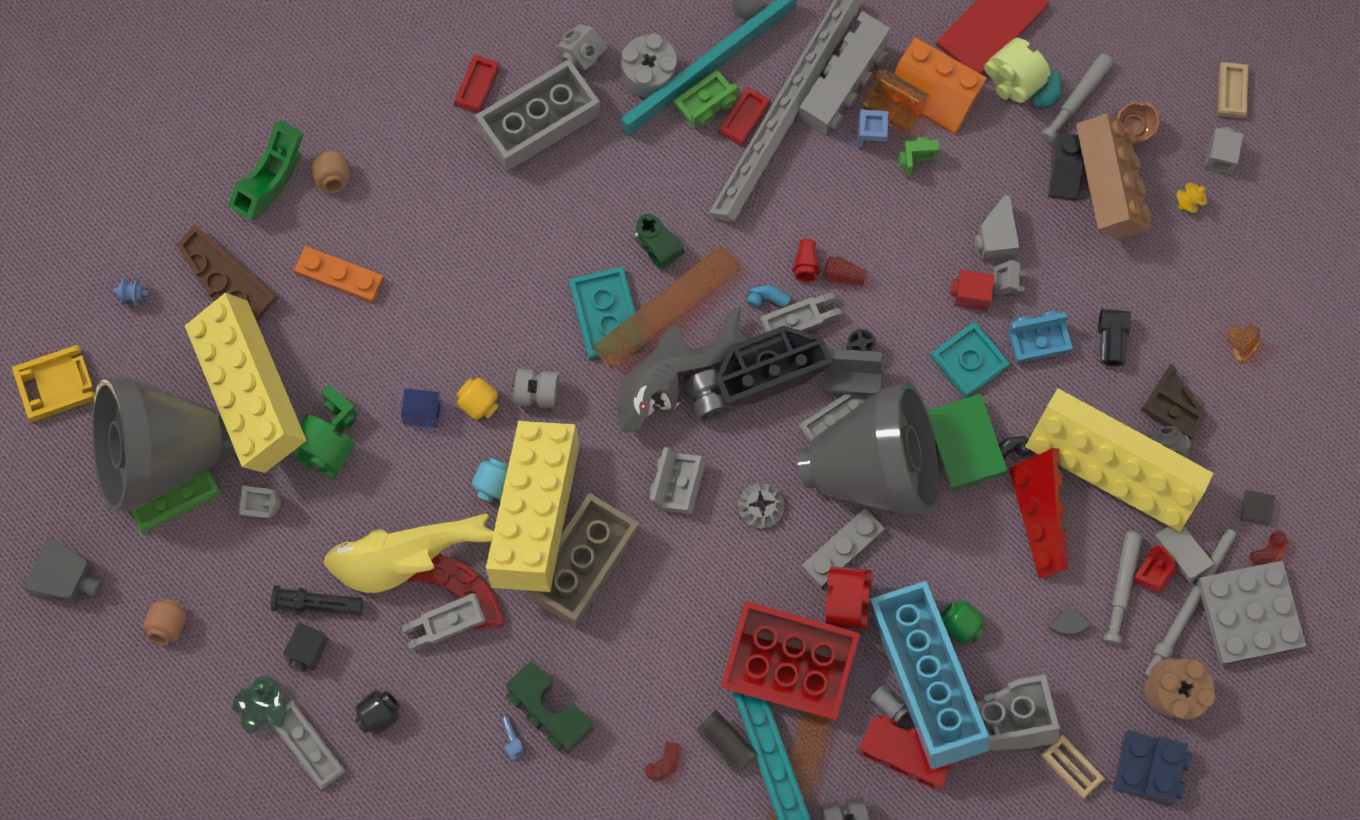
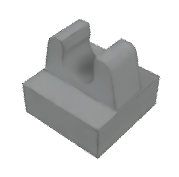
[992,260,1026,296]

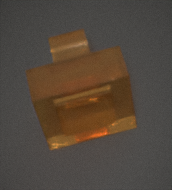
[1227,323,1261,363]

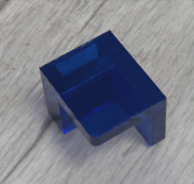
[401,389,441,428]

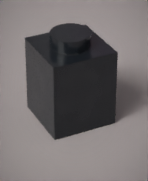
[283,622,329,672]

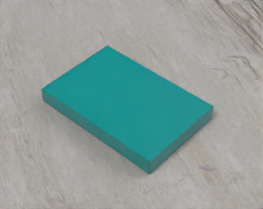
[568,266,644,360]

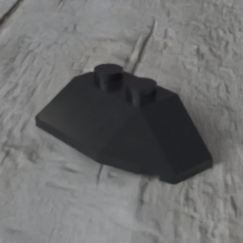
[715,326,834,406]

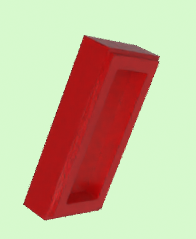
[454,54,500,114]
[718,86,771,147]

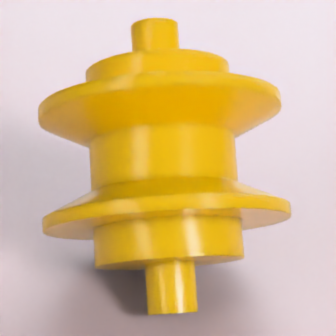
[1177,182,1207,213]

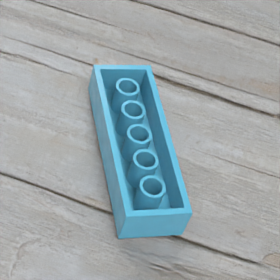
[870,581,989,770]

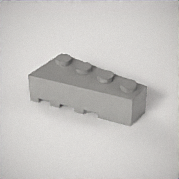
[798,11,891,136]

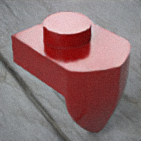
[1134,545,1177,594]

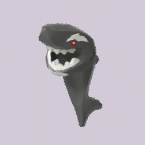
[617,307,748,432]

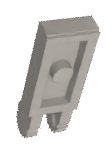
[759,292,843,333]
[402,593,487,651]

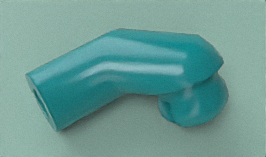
[1033,71,1061,107]

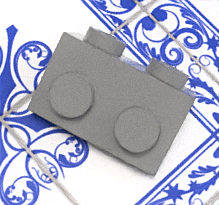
[650,447,706,514]

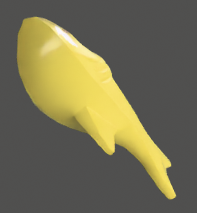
[323,513,494,593]

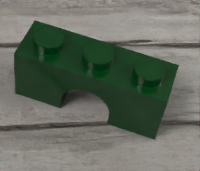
[505,660,594,754]

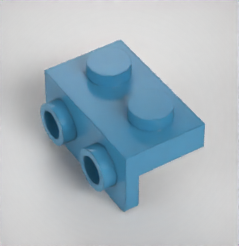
[1008,310,1073,364]

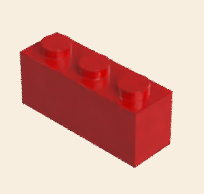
[857,715,953,792]

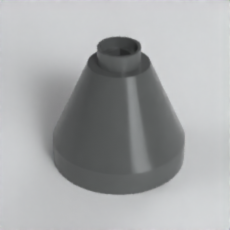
[92,378,234,511]
[798,383,941,516]

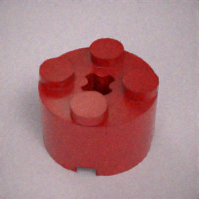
[825,567,873,629]

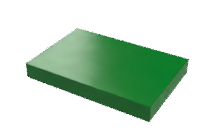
[927,394,1008,491]

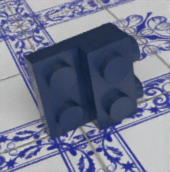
[1112,730,1192,806]

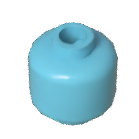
[472,458,508,503]

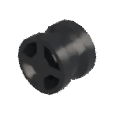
[846,329,876,352]

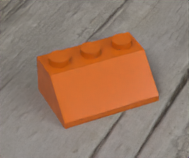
[884,37,987,134]

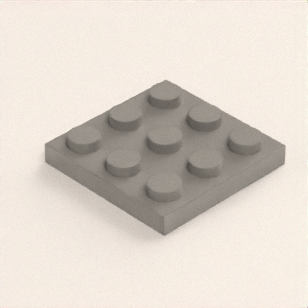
[1197,561,1306,665]

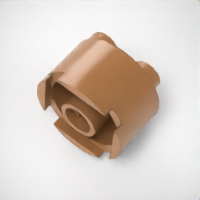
[1144,658,1215,719]

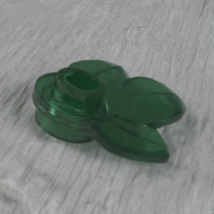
[232,676,286,734]

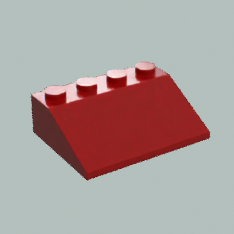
[721,601,860,720]

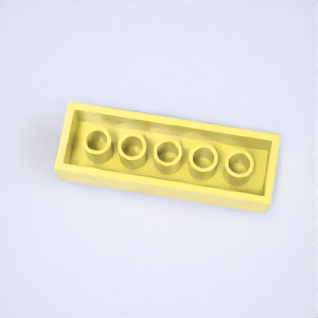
[185,293,307,473]
[1025,388,1214,532]
[486,421,580,592]

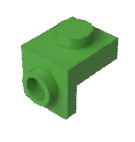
[898,137,940,177]

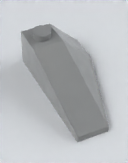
[976,674,1060,751]

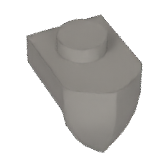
[237,485,281,519]

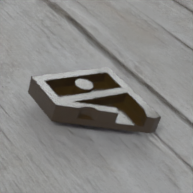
[1141,364,1207,441]

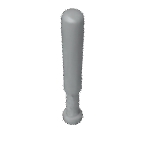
[1041,54,1113,143]
[1103,531,1142,645]

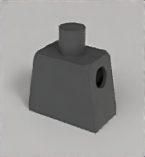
[24,537,102,604]

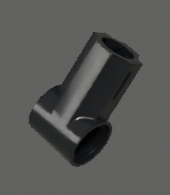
[1098,309,1131,367]

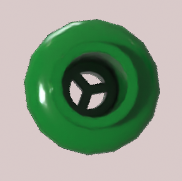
[940,600,985,644]

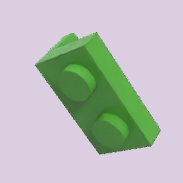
[674,70,738,129]

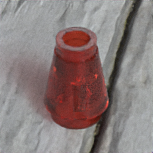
[823,255,867,287]

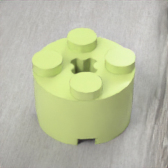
[984,38,1051,103]

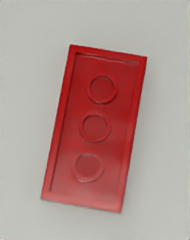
[936,0,1049,75]

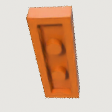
[294,246,384,304]

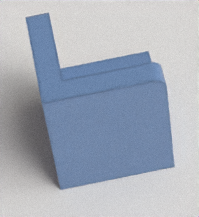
[856,110,888,148]

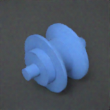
[113,277,148,307]

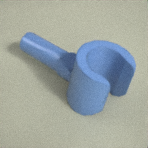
[502,716,524,760]

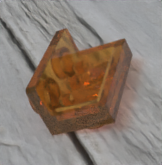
[862,68,930,132]

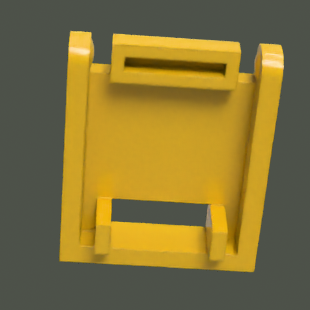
[12,345,95,423]

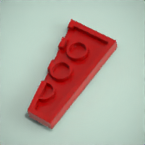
[1009,448,1068,578]

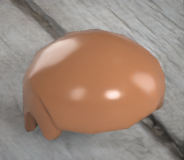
[1116,102,1160,144]

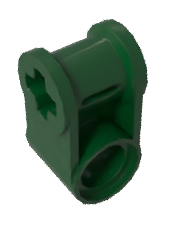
[635,214,685,270]

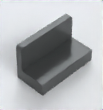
[823,349,885,396]

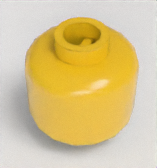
[456,378,499,420]

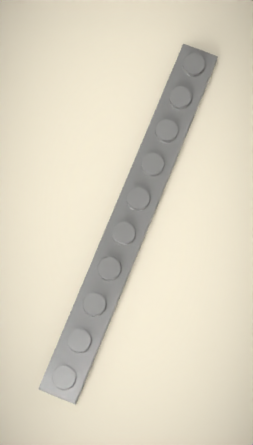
[709,0,863,222]

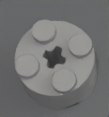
[621,33,677,99]

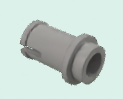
[870,685,909,723]

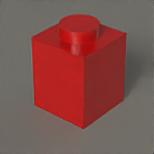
[950,270,994,311]

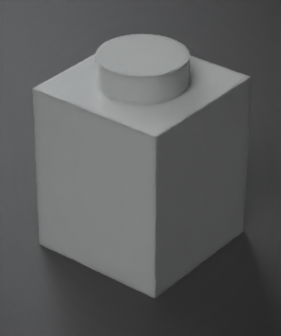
[1204,127,1243,174]

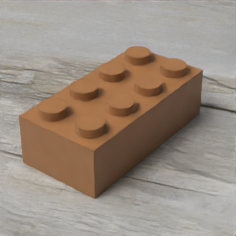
[1076,113,1152,241]

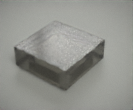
[1240,490,1275,526]

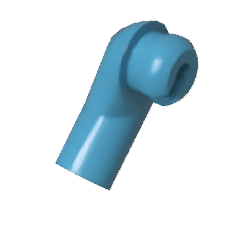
[747,285,791,308]

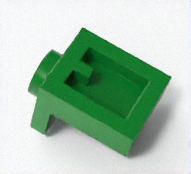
[321,384,357,433]

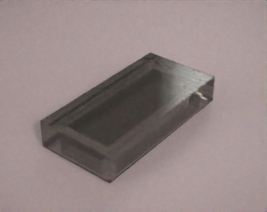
[696,710,758,775]

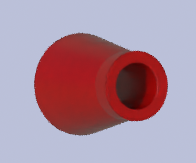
[792,238,820,283]

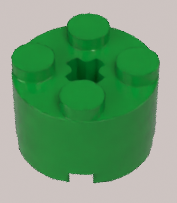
[290,415,356,480]

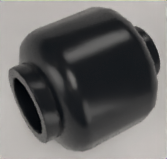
[355,690,401,735]

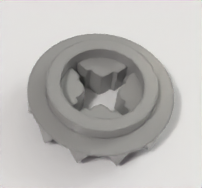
[738,482,785,529]

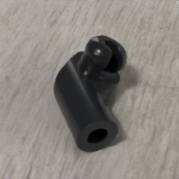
[999,436,1031,459]

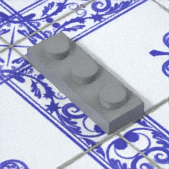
[801,508,885,589]

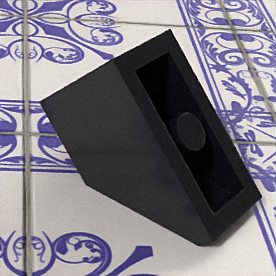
[1048,133,1084,200]

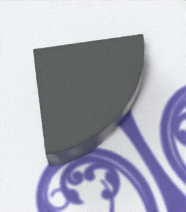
[1048,605,1091,635]

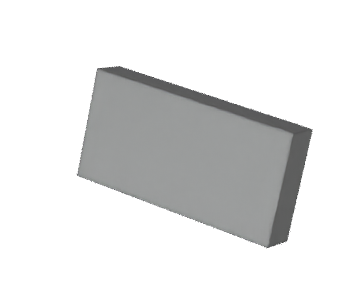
[1155,526,1214,583]

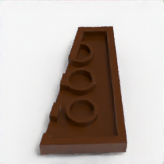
[176,224,278,322]

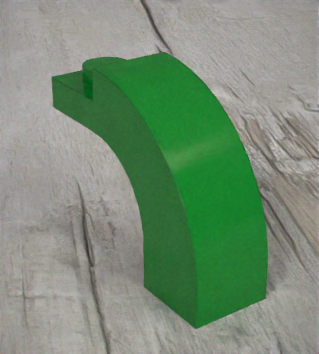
[227,120,304,221]

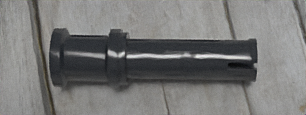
[271,585,363,616]

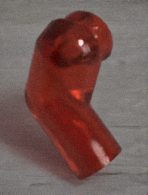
[1250,530,1288,566]
[645,742,680,781]

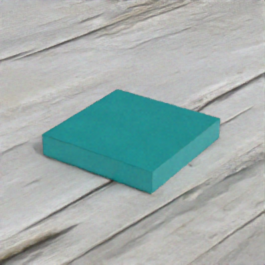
[929,321,1011,399]

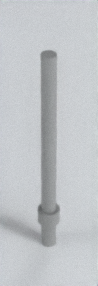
[1144,529,1237,678]

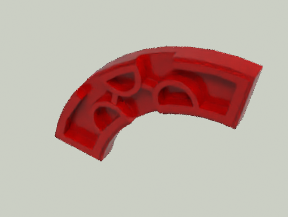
[408,553,504,630]

